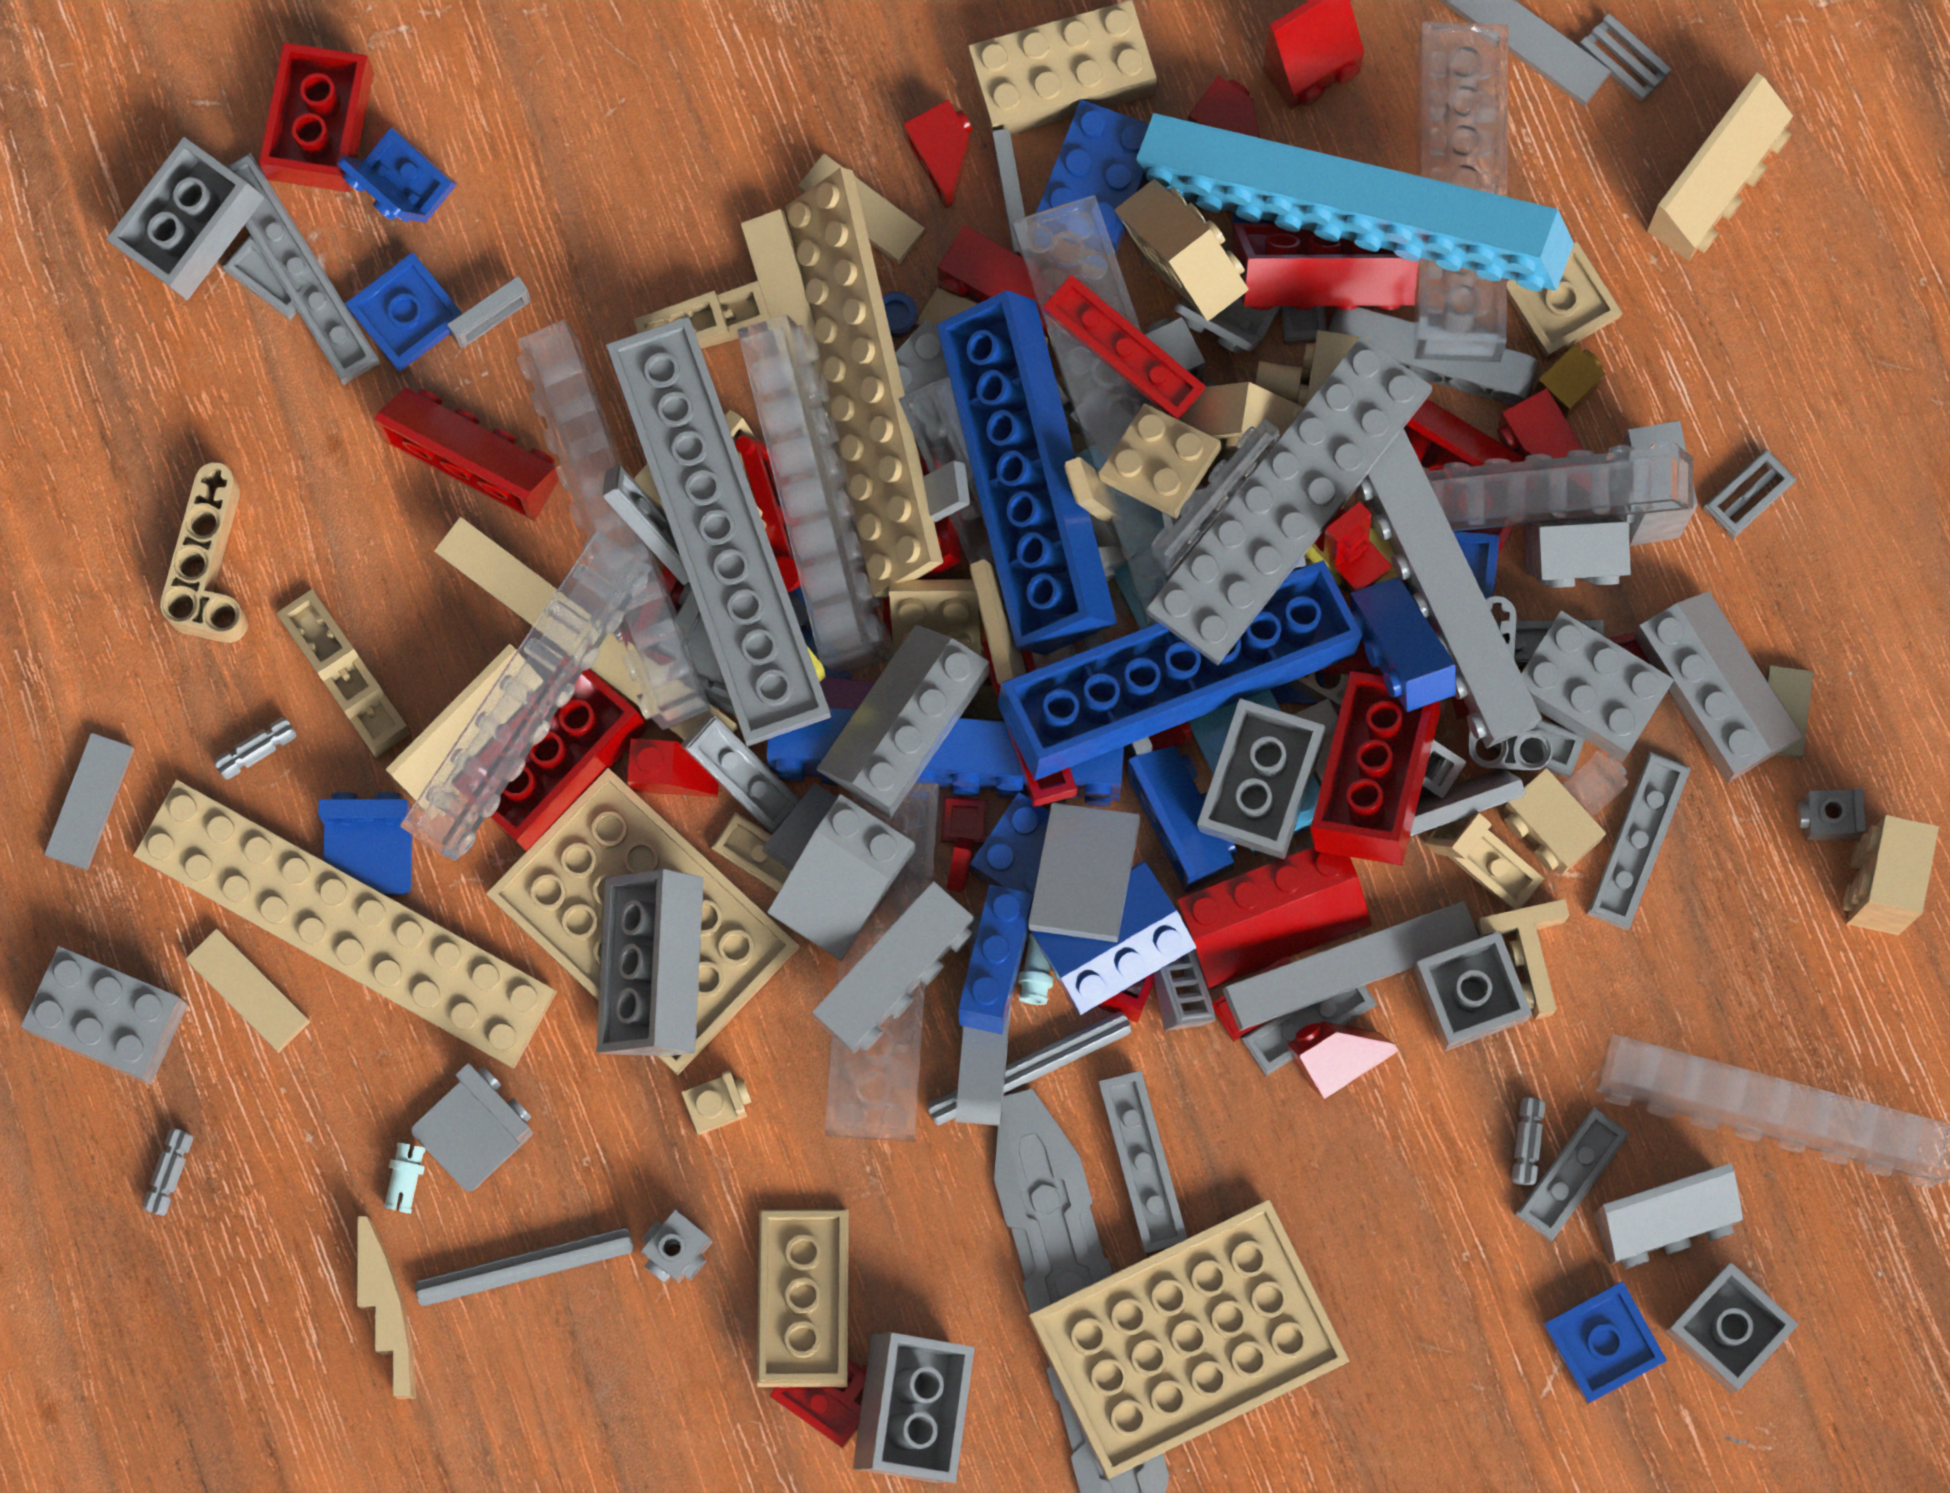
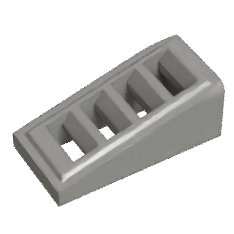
[1154,950,1216,1031]

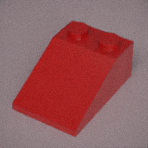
[1263,0,1364,110]

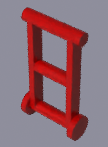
[735,436,835,602]

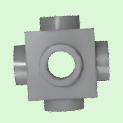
[641,1210,713,1284]

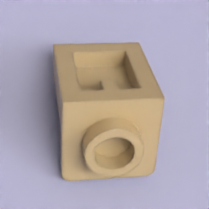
[682,1070,752,1135]

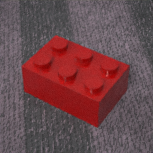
[259,42,374,193]

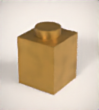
[1534,344,1606,419]

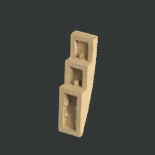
[634,281,772,349]
[276,589,412,758]
[357,1216,417,1399]

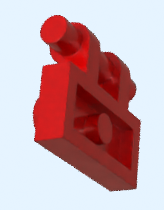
[769,1358,867,1449]

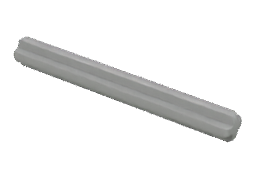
[927,1011,1132,1125]
[415,1227,633,1306]

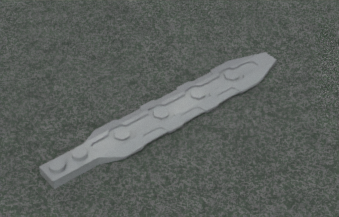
[994,1088,1169,1493]

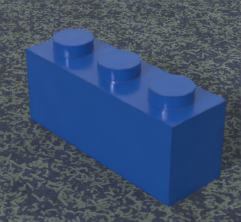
[1350,576,1456,712]
[959,884,1033,1035]

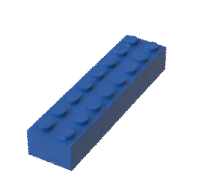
[936,290,1117,655]
[997,560,1363,781]
[767,708,1124,807]

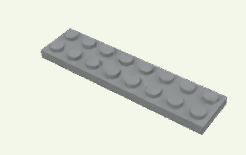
[1146,336,1433,665]

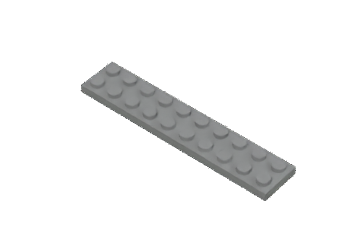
[606,316,831,746]

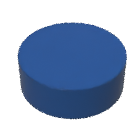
[882,292,918,337]

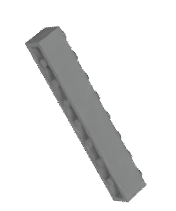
[1356,428,1542,748]

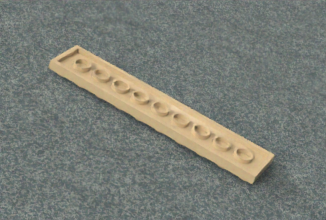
[785,168,943,598]
[133,780,557,1068]

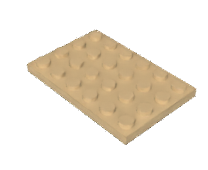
[486,768,800,1075]
[1028,1199,1350,1480]

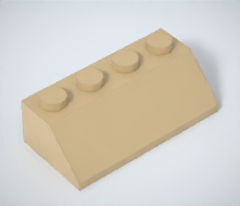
[1647,73,1793,261]
[385,644,549,822]

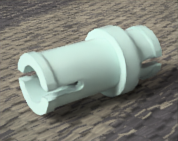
[1018,934,1054,1005]
[383,1142,426,1214]

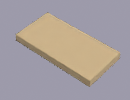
[757,1209,849,1387]

